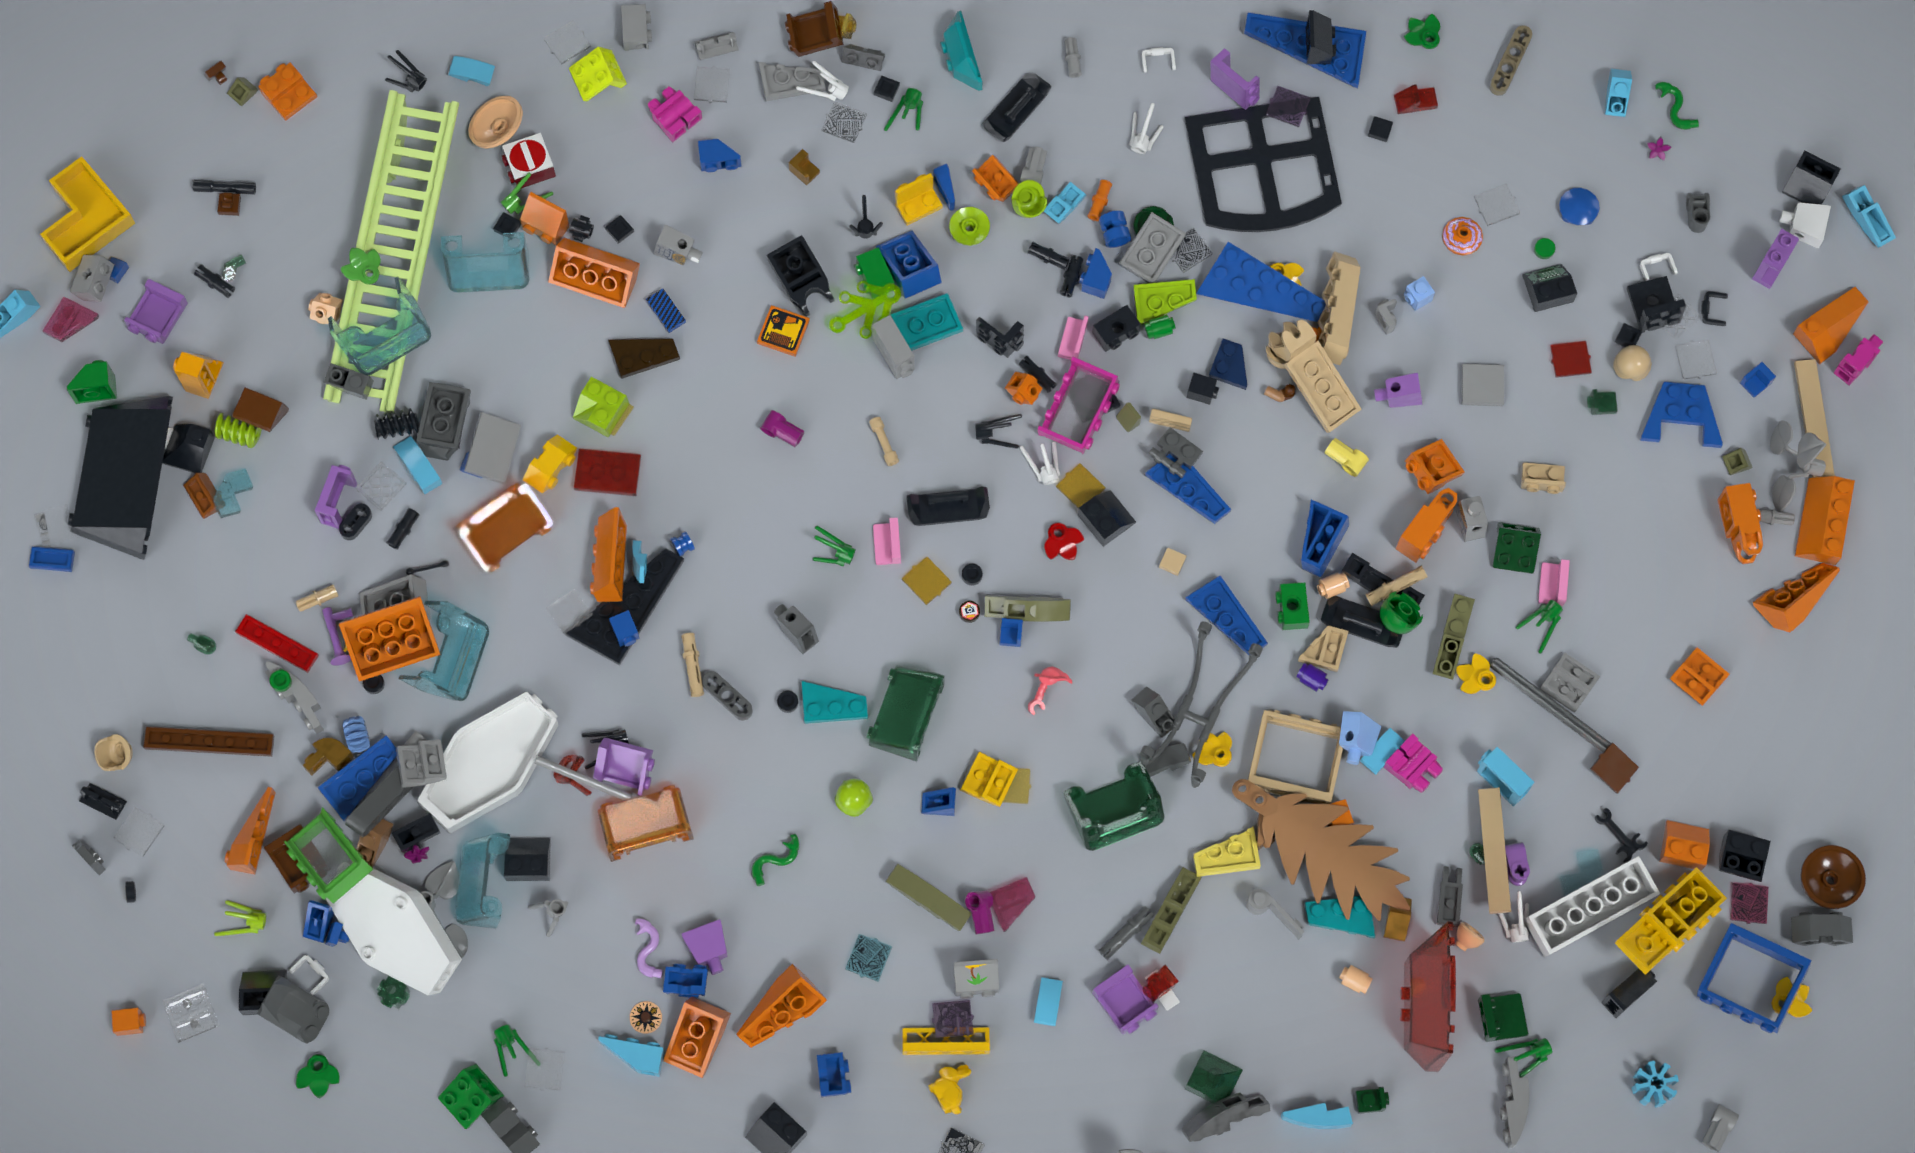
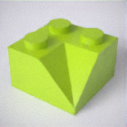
[573,377,630,437]

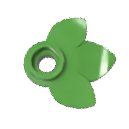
[341,248,381,285]

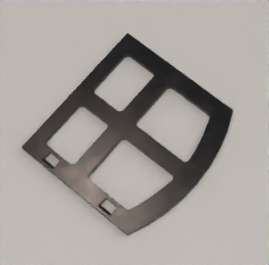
[1185,97,1342,232]

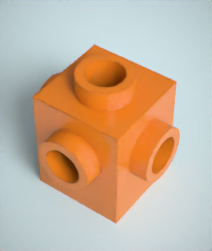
[1005,372,1043,405]

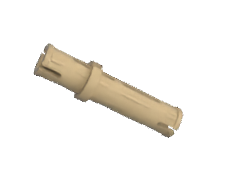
[1365,565,1428,606]
[681,633,704,697]

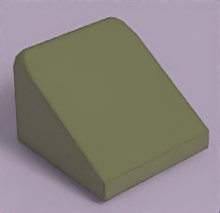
[227,77,258,106]
[1116,402,1141,432]
[1722,448,1753,475]

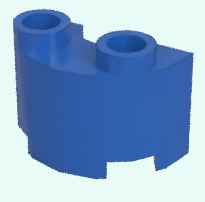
[663,964,708,998]
[817,1052,851,1098]

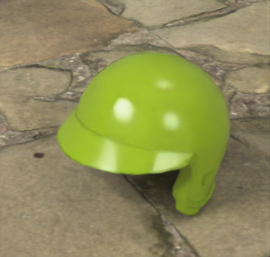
[1011,180,1047,218]
[834,778,873,817]

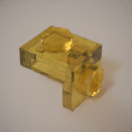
[839,13,857,39]

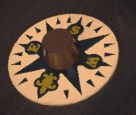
[630,1001,662,1034]

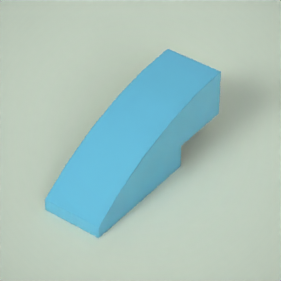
[1842,185,1896,248]
[393,436,442,495]
[1281,1103,1353,1129]

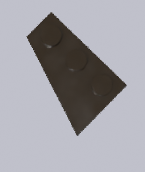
[608,339,680,379]

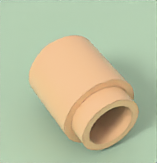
[1317,572,1350,599]
[1339,965,1373,994]

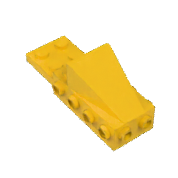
[1615,867,1727,975]

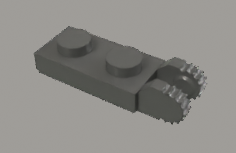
[1437,866,1463,927]

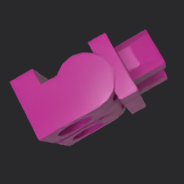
[648,86,702,142]
[1834,334,1883,386]
[1384,733,1443,793]

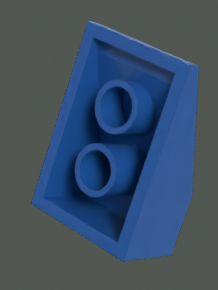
[876,230,942,299]

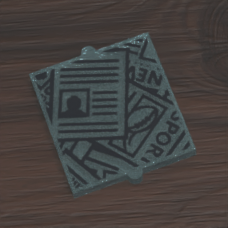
[845,934,892,982]

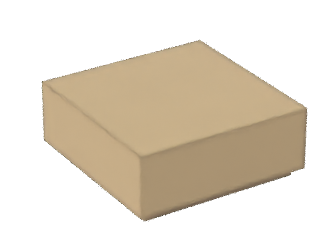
[1159,548,1187,576]

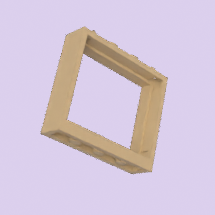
[1248,710,1343,804]

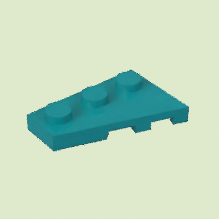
[802,681,868,724]
[1305,896,1375,939]

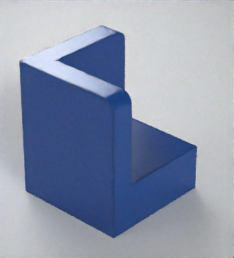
[1740,362,1776,397]
[1000,618,1023,647]

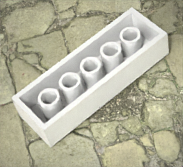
[1523,856,1660,957]

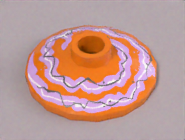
[1442,217,1483,256]

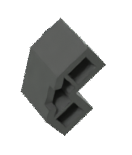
[1791,912,1853,946]
[481,1098,540,1153]

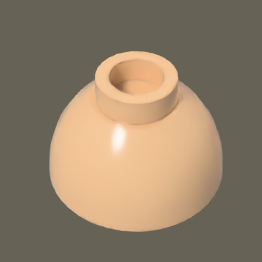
[1456,922,1485,951]

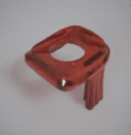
[554,755,592,796]

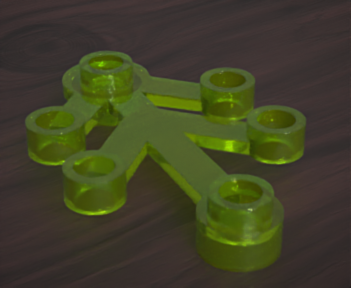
[829,280,901,339]

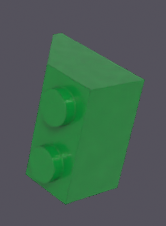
[67,360,117,404]

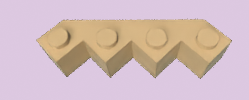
[1318,251,1361,365]

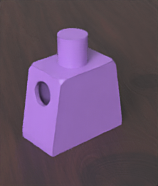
[1374,373,1423,408]
[682,919,728,975]

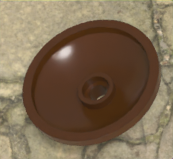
[1800,845,1866,909]

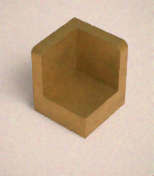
[788,149,820,186]

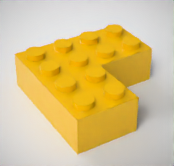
[40,156,135,272]

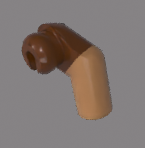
[1264,384,1296,402]

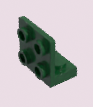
[1492,522,1541,574]
[1478,993,1529,1042]

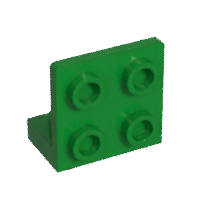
[438,1064,504,1129]

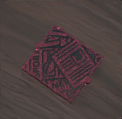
[1731,883,1769,924]

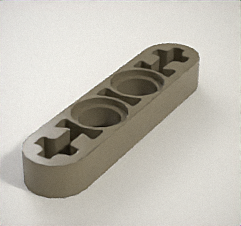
[1490,25,1532,96]

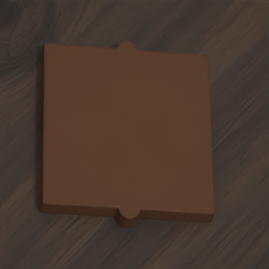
[1590,743,1639,794]

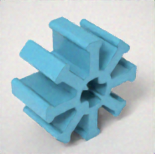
[1632,1061,1679,1108]

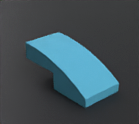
[448,56,495,86]
[1044,182,1087,224]
[632,540,647,583]
[1360,728,1405,775]
[1034,977,1063,1026]

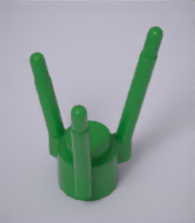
[884,88,923,131]
[813,526,856,567]
[1516,600,1563,654]
[494,1025,541,1077]
[1495,1038,1553,1078]

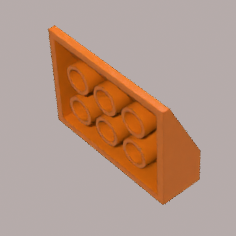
[339,596,440,681]

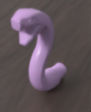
[635,918,663,978]

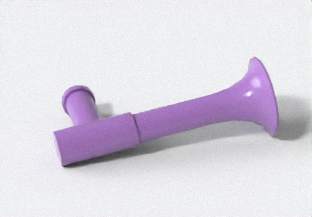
[322,607,353,666]

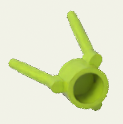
[214,900,266,936]

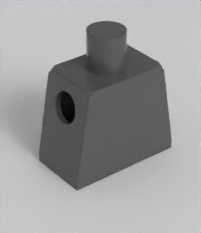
[774,604,819,654]

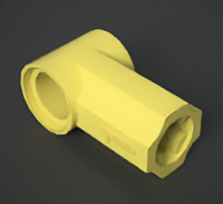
[1325,438,1369,477]

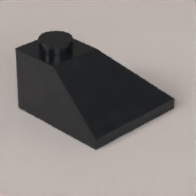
[162,424,215,474]

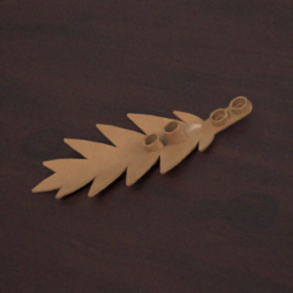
[1232,779,1411,921]

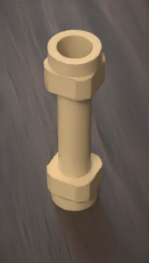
[869,417,899,466]

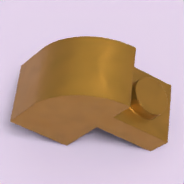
[303,738,354,776]

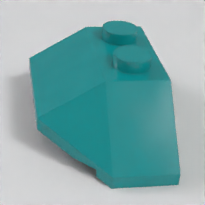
[940,11,983,91]

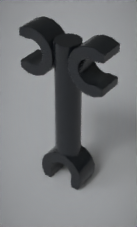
[1595,808,1648,864]

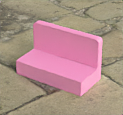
[1058,316,1089,360]
[873,518,901,565]
[1538,559,1570,606]

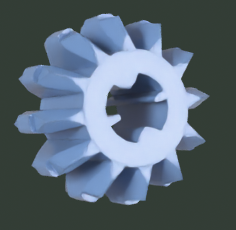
[342,716,370,753]

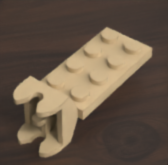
[1268,320,1362,433]

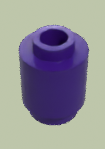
[1296,663,1329,692]

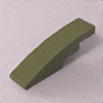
[885,864,972,931]
[1141,867,1202,954]

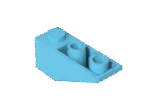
[0,290,41,338]
[598,1034,665,1077]

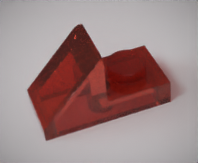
[1394,84,1438,114]

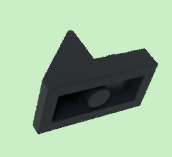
[392,813,440,852]

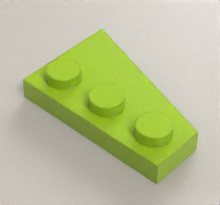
[1133,279,1197,325]

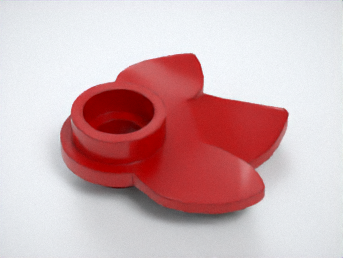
[1044,523,1084,560]

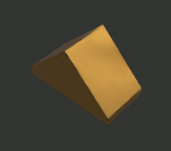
[1383,898,1412,942]

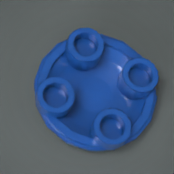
[1559,188,1600,225]

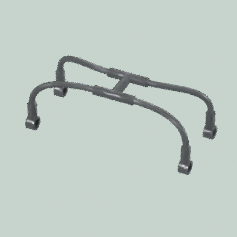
[1140,621,1263,788]

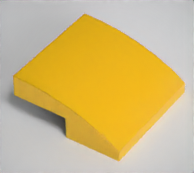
[960,752,1018,807]

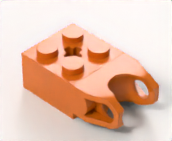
[1717,483,1763,564]
[1396,488,1457,563]

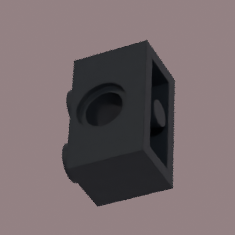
[1092,305,1141,352]

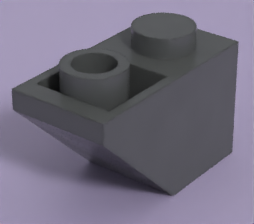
[324,363,374,400]
[1131,686,1175,738]

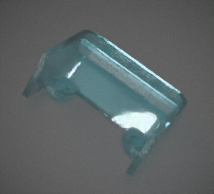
[328,277,431,375]
[398,601,489,701]

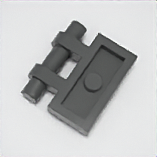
[1149,427,1203,478]

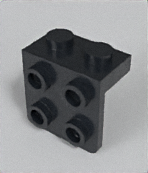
[976,317,1024,358]

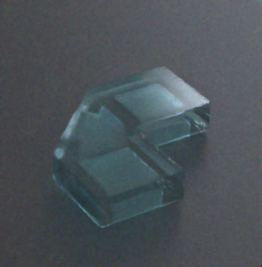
[213,469,253,519]
[1560,849,1602,897]

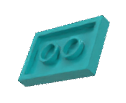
[891,293,963,351]

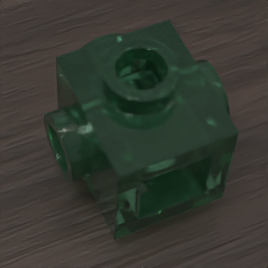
[377,976,410,1010]

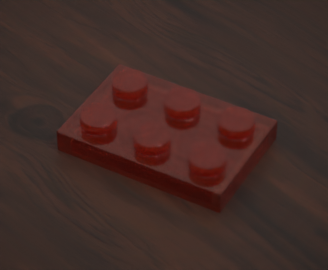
[574,449,641,496]

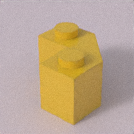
[523,434,577,494]

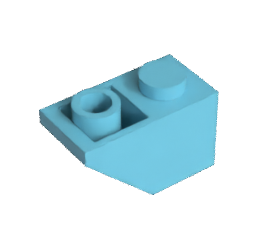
[1605,69,1632,117]

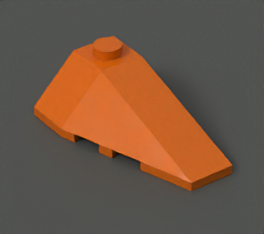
[1793,287,1869,365]
[1753,563,1840,633]
[225,787,276,875]
[736,964,827,1048]

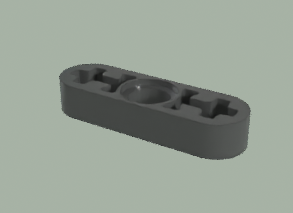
[703,672,753,721]

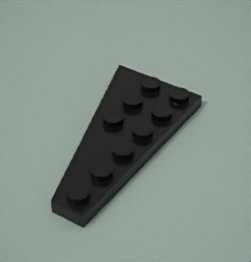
[565,549,684,666]

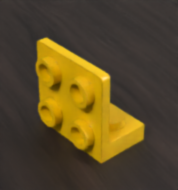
[895,173,943,226]

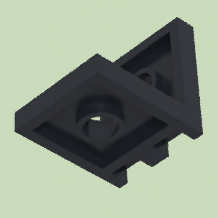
[1626,276,1686,333]

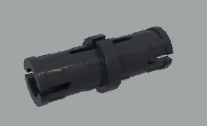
[1027,242,1070,270]
[1060,255,1084,298]
[194,264,235,298]
[1019,355,1057,393]
[386,508,420,550]

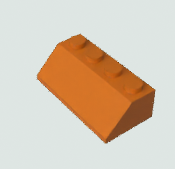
[548,238,640,308]
[1795,476,1855,565]
[590,507,627,602]

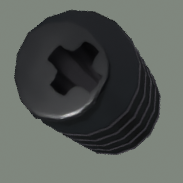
[374,408,419,440]

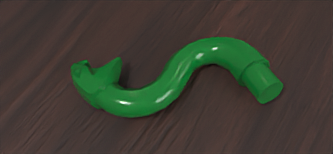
[1655,82,1699,130]
[751,834,800,886]

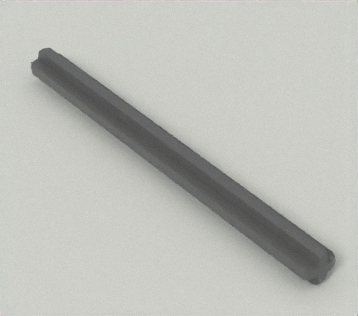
[1490,658,1611,752]

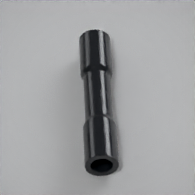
[193,179,256,195]

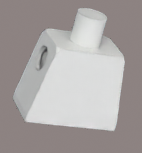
[1779,203,1831,248]

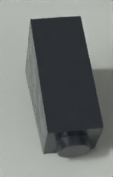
[1601,968,1657,1019]

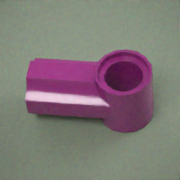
[760,410,804,447]
[965,891,995,934]

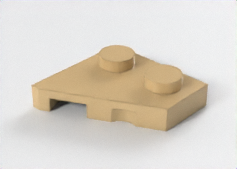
[1298,626,1348,672]

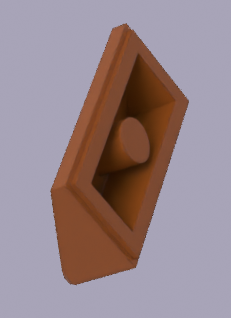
[183,473,225,519]

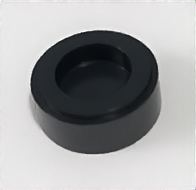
[962,564,983,586]
[363,675,385,694]
[777,691,799,713]
[125,881,136,903]

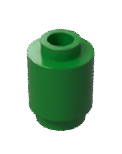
[1144,314,1176,340]

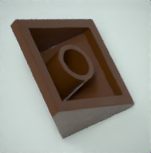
[232,387,289,432]

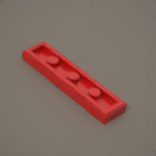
[235,614,319,673]

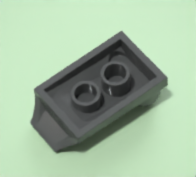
[416,382,471,461]
[257,975,330,1044]

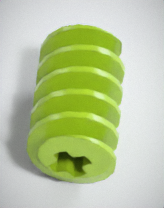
[215,413,262,448]

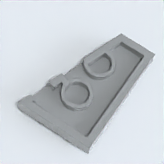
[759,62,826,101]

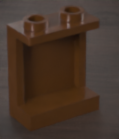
[785,1,844,57]
[264,824,331,894]

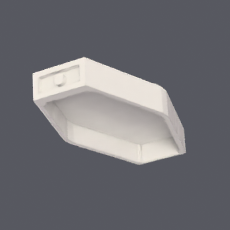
[417,692,559,834]
[326,861,462,995]

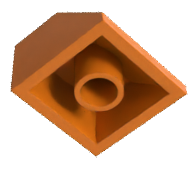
[520,192,569,245]
[1659,820,1710,871]

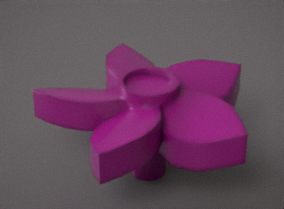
[1647,137,1672,161]
[404,845,429,864]

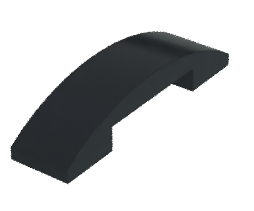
[1342,553,1425,605]

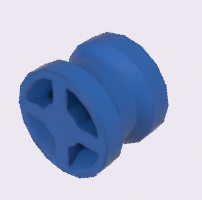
[670,531,695,556]

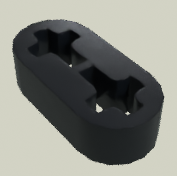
[339,504,372,540]

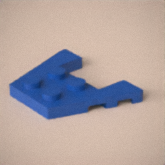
[1640,382,1723,448]

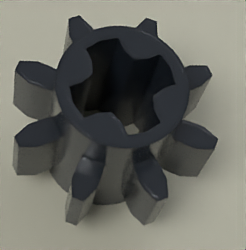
[569,215,594,242]

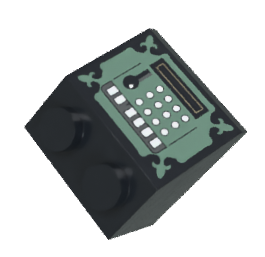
[1522,264,1578,312]

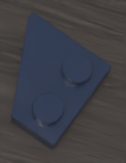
[1209,338,1248,390]

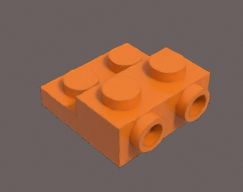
[258,62,317,121]
[1405,439,1465,494]

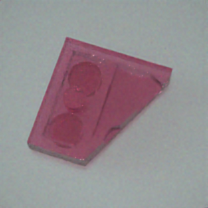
[43,297,100,342]
[990,877,1035,932]

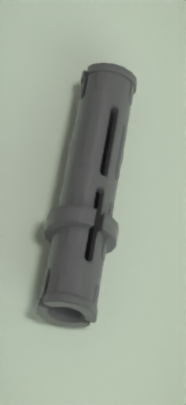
[1098,906,1154,960]

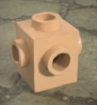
[308,293,343,326]

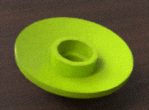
[949,207,990,246]

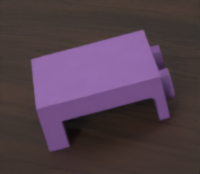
[1210,48,1260,110]
[1752,229,1799,289]
[124,279,188,344]
[315,465,357,529]
[593,737,655,796]
[1092,965,1159,1034]

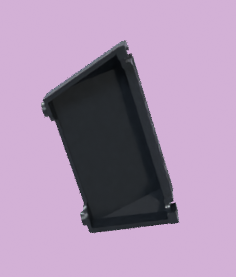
[68,396,173,560]

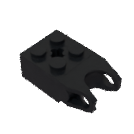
[766,235,835,317]

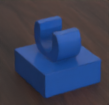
[325,922,349,947]

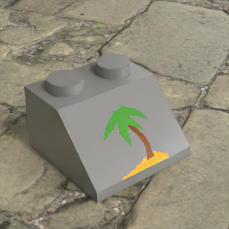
[954,959,999,999]

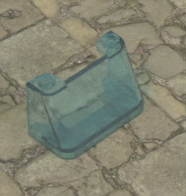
[454,833,510,929]

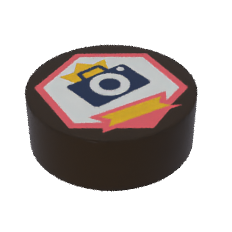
[959,601,980,623]

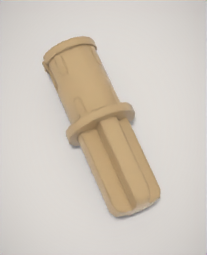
[296,584,338,612]

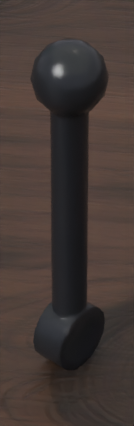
[406,560,449,575]

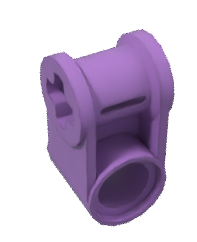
[1505,842,1530,886]

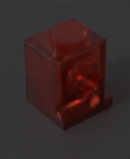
[1143,964,1179,1003]

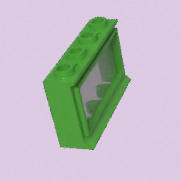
[284,807,373,904]

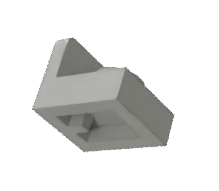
[1375,299,1397,335]

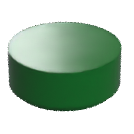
[1534,238,1556,259]
[269,670,292,692]

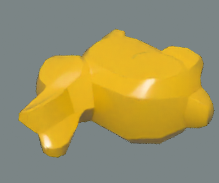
[928,1064,971,1114]

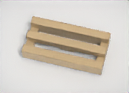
[1149,409,1192,432]

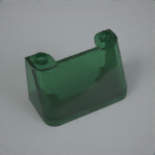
[866,665,945,762]
[1063,761,1165,851]

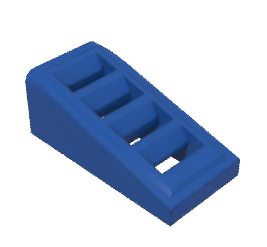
[933,164,955,211]

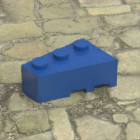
[1301,499,1349,577]

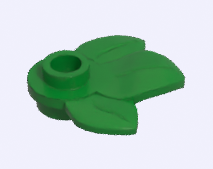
[1404,14,1441,49]
[296,1054,340,1099]

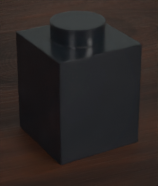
[1186,372,1219,405]

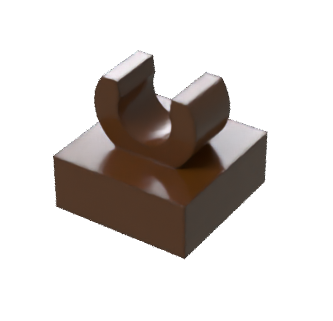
[204,61,227,85]
[217,193,241,216]

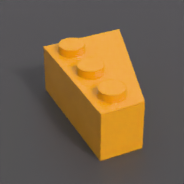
[173,352,224,399]

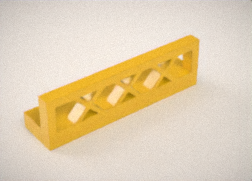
[903,1027,990,1055]

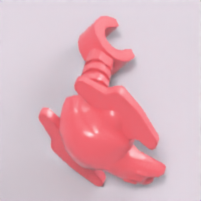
[1028,666,1072,715]

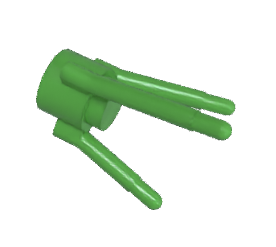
[501,172,553,214]

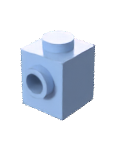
[1404,276,1435,311]

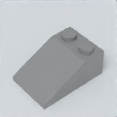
[359,574,431,620]

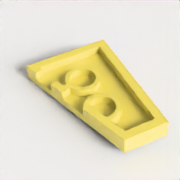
[1193,826,1261,877]

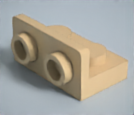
[1521,462,1566,494]

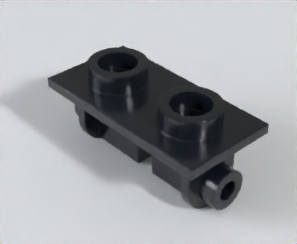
[79,783,127,820]

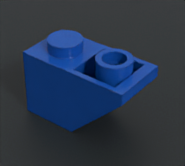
[698,139,742,172]
[1079,248,1112,299]

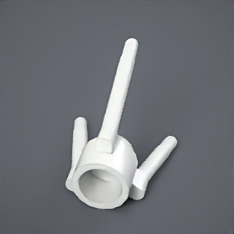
[796,61,849,101]
[1129,103,1164,154]
[1020,441,1061,485]
[1498,891,1529,943]

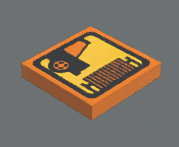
[757,305,810,357]

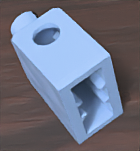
[1339,711,1381,765]

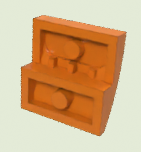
[1670,647,1730,706]

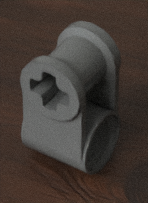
[1686,193,1710,233]

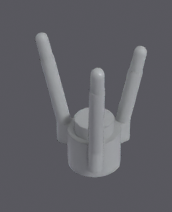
[528,899,568,937]

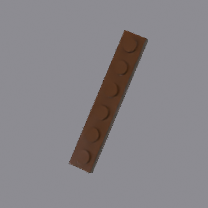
[143,727,275,757]

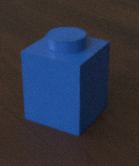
[609,610,640,646]

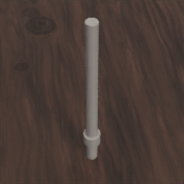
[534,756,655,812]

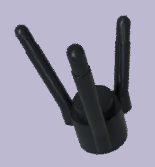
[385,50,427,92]
[849,195,883,239]
[975,414,1022,449]
[582,729,629,769]

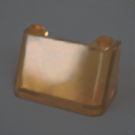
[452,481,554,573]
[597,785,694,862]

